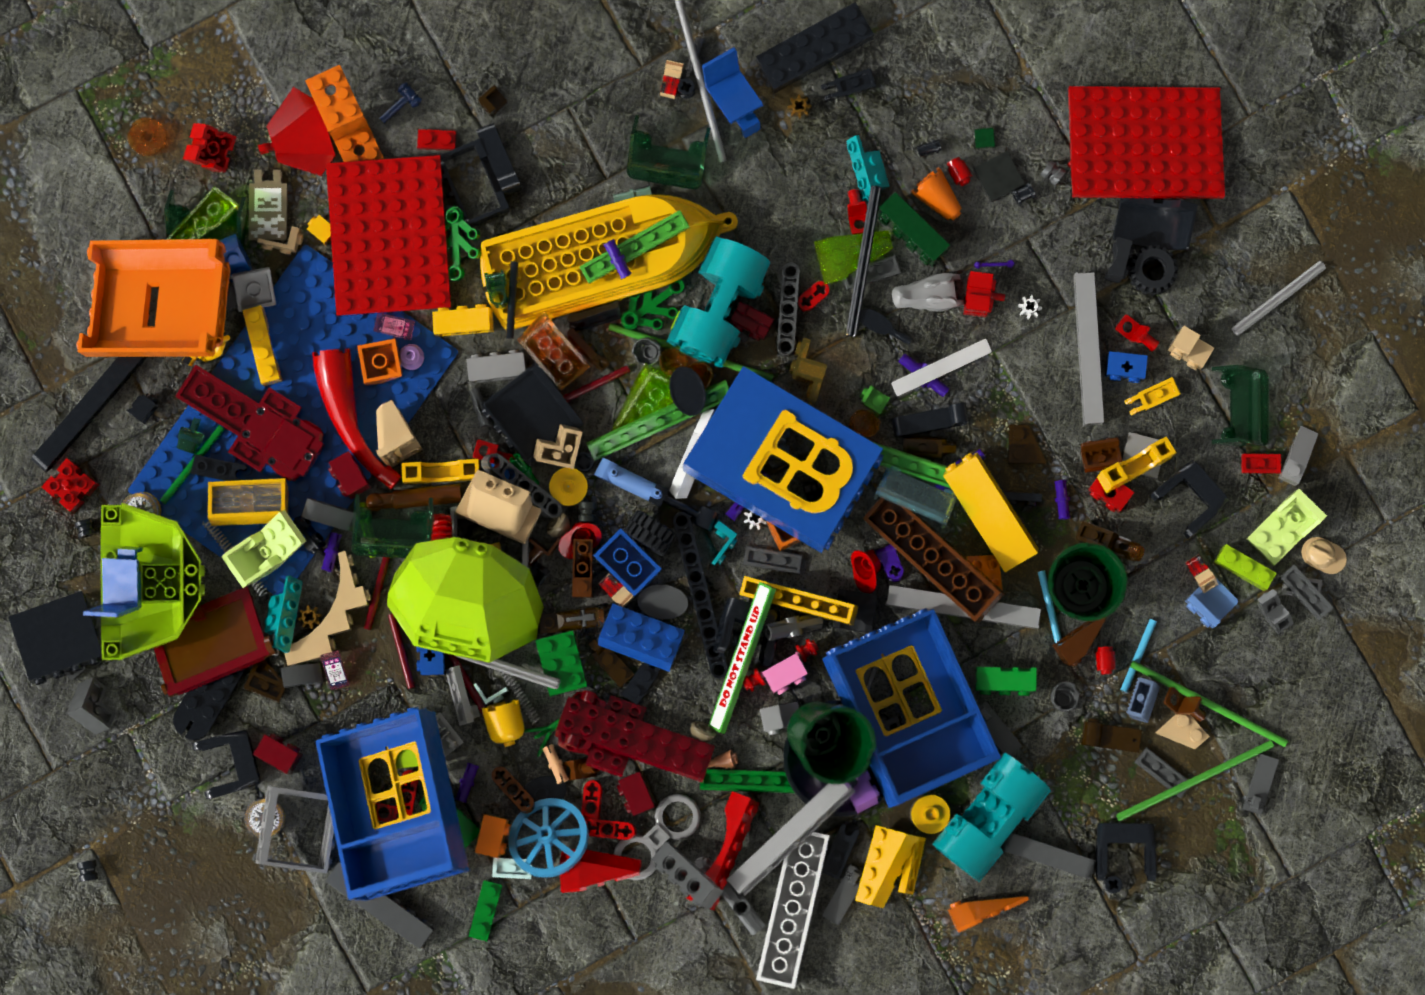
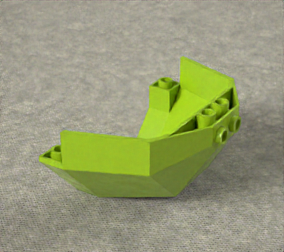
[100,503,205,660]
[387,537,544,663]

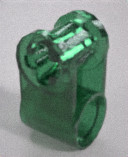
[484,270,508,309]

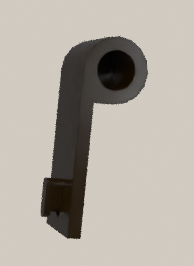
[1081,718,1142,753]

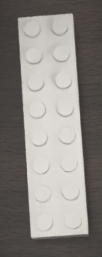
[756,832,829,989]

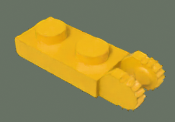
[1125,377,1181,416]

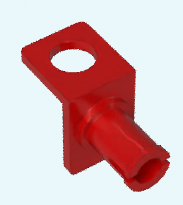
[847,189,867,235]
[1115,314,1159,351]
[473,440,513,464]

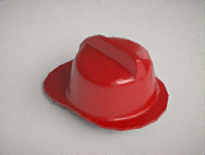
[558,522,602,559]
[851,549,881,593]

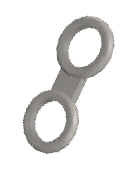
[613,794,701,881]

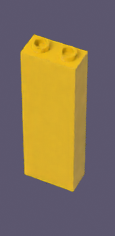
[943,452,1039,572]

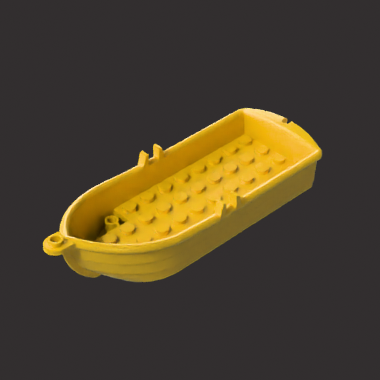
[480,195,738,330]

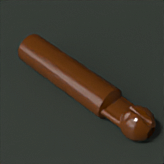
[366,484,462,511]

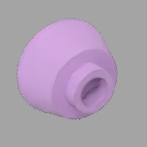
[399,344,424,370]

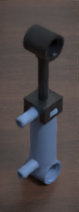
[594,458,719,532]

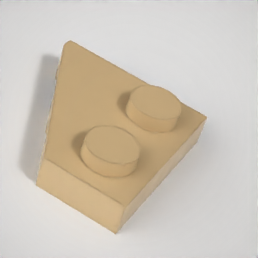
[1155,714,1209,749]

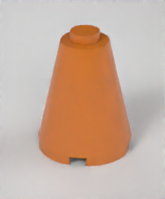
[910,167,962,221]

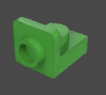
[860,385,890,415]

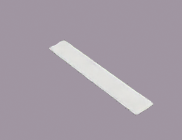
[891,339,991,396]

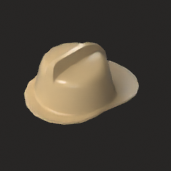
[1301,537,1347,574]

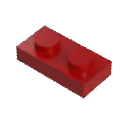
[417,129,457,151]
[1241,454,1281,474]

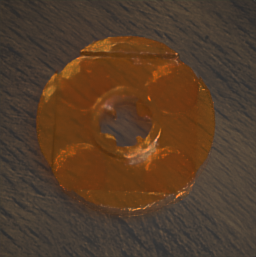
[127,117,167,156]

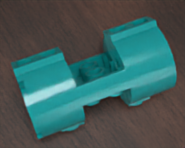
[666,236,770,367]
[932,753,1051,883]

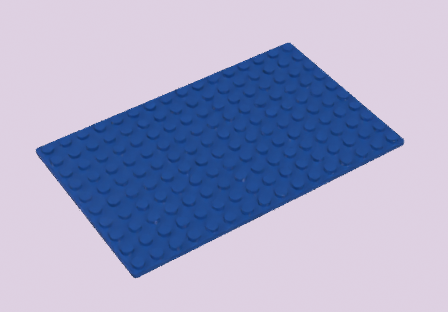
[128,245,458,595]

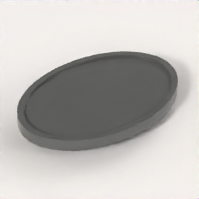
[637,585,688,620]

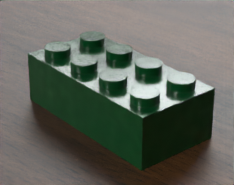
[878,192,950,267]

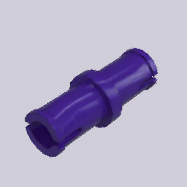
[603,239,632,279]
[1054,480,1071,520]
[321,532,342,572]
[455,763,479,803]

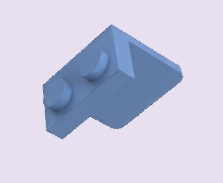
[1185,578,1238,628]

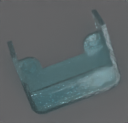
[873,466,957,529]

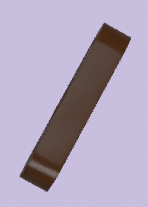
[491,767,535,814]

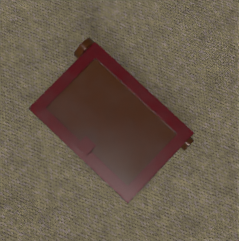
[154,586,277,697]

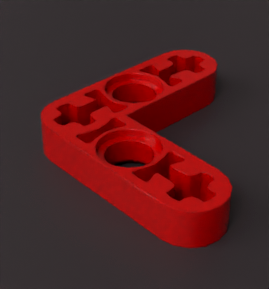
[375,770,419,822]
[581,780,637,840]

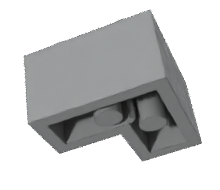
[760,702,799,736]

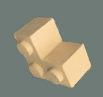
[1168,326,1214,370]
[533,424,583,469]

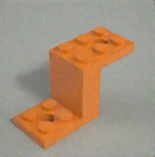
[305,65,384,162]

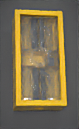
[208,478,288,526]

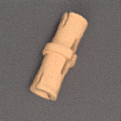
[542,744,569,784]

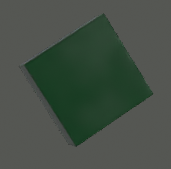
[974,128,995,149]

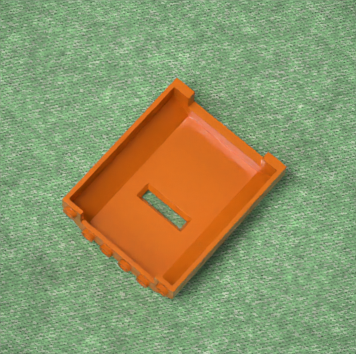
[77,239,230,357]

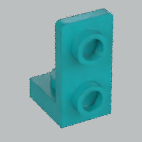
[712,521,738,566]

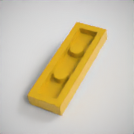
[898,835,926,895]

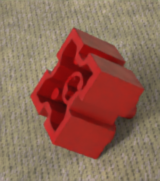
[183,123,236,173]
[963,271,1005,317]
[42,458,99,514]

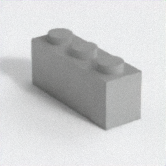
[466,350,526,384]

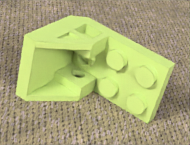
[1247,489,1327,566]
[221,510,306,588]

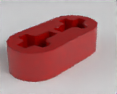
[798,281,829,312]

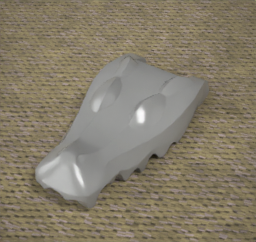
[892,273,964,312]

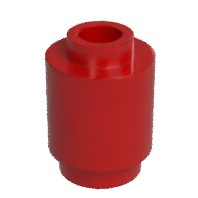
[946,157,972,187]
[1096,647,1116,675]

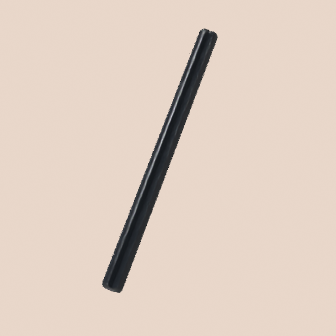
[846,186,882,337]

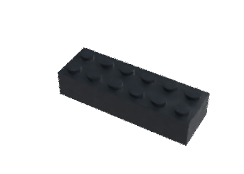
[756,2,874,94]

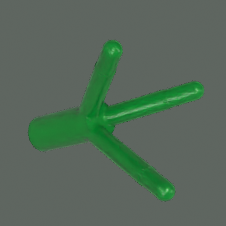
[524,718,560,757]

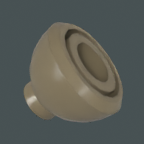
[547,512,572,537]
[690,721,716,743]

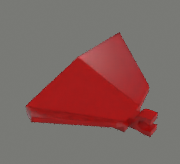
[258,87,336,177]

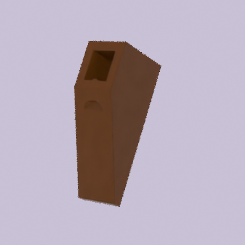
[572,539,593,599]

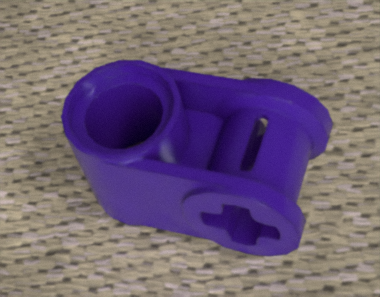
[875,544,904,582]

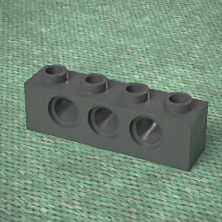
[652,841,724,909]

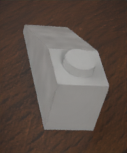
[1278,426,1318,486]

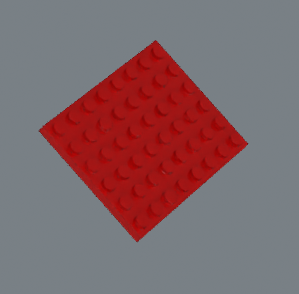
[1068,86,1225,199]
[326,155,451,316]

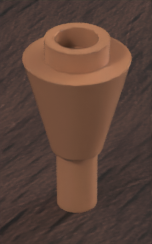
[708,750,738,768]

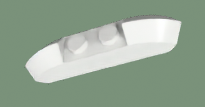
[669,409,715,499]

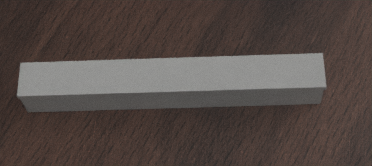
[1073,272,1104,427]
[885,585,1041,629]
[727,783,856,895]

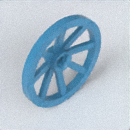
[508,798,589,878]

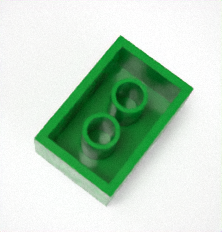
[535,630,588,697]

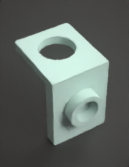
[474,683,509,705]

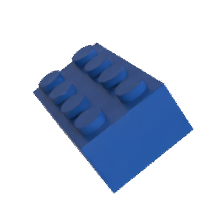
[598,603,685,672]

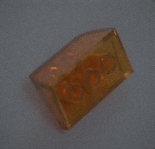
[517,311,590,390]

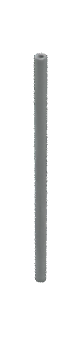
[675,0,727,163]

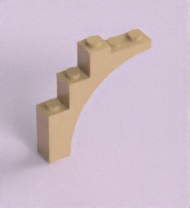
[284,551,371,666]

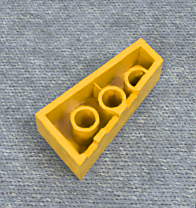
[855,825,919,908]

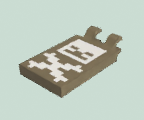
[249,170,288,241]

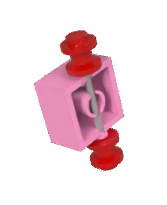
[743,639,819,695]

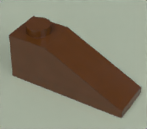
[1052,617,1107,666]

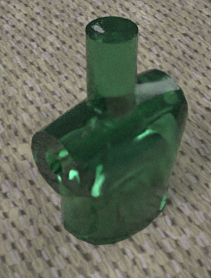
[176,417,205,454]

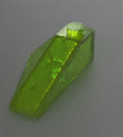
[166,186,240,240]
[814,231,893,285]
[611,363,673,431]

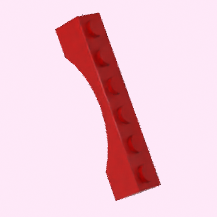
[686,791,759,911]

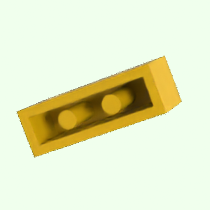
[432,304,494,337]

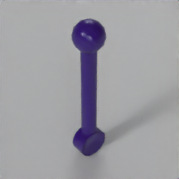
[974,260,1014,269]

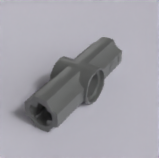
[764,614,823,641]
[721,882,766,936]

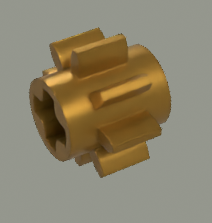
[787,95,811,120]
[298,605,323,629]

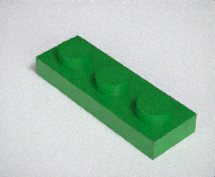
[468,880,503,942]

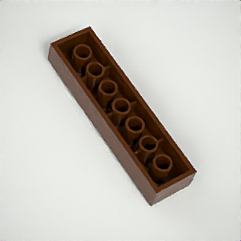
[863,490,1005,622]

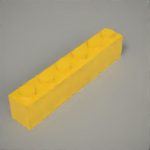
[739,576,858,626]

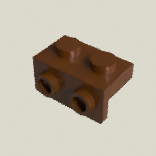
[1080,438,1123,473]

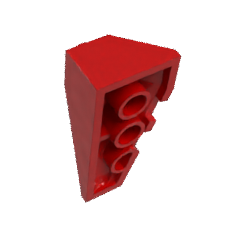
[560,849,642,893]

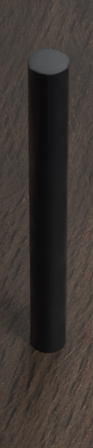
[506,261,518,339]

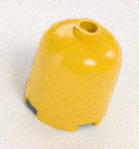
[481,699,524,747]

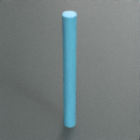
[1038,570,1062,643]
[1120,619,1157,692]

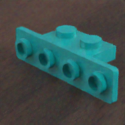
[846,135,890,207]
[264,575,303,653]

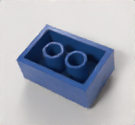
[593,528,662,597]

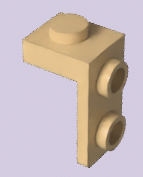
[257,226,303,255]

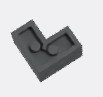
[67,677,116,734]

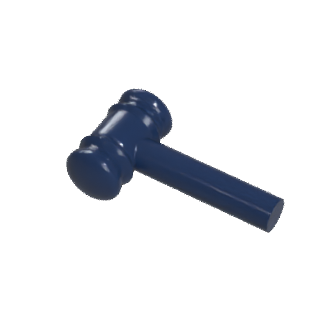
[380,82,422,123]

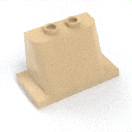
[376,400,423,467]
[455,469,542,545]

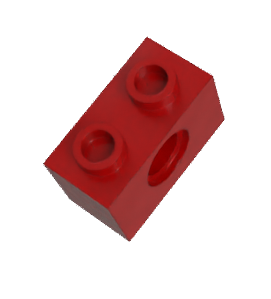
[1088,478,1134,512]

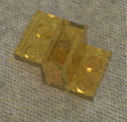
[789,338,827,406]

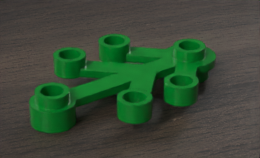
[445,207,481,281]
[621,279,684,331]

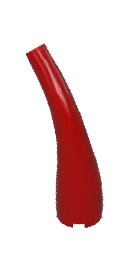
[312,349,402,489]

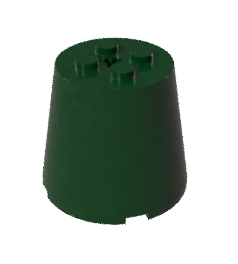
[1048,543,1127,621]
[787,702,876,785]

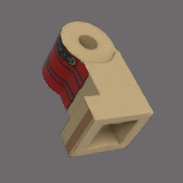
[660,60,684,99]
[1185,554,1219,593]
[598,573,634,608]

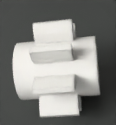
[1018,295,1042,320]
[744,512,766,530]

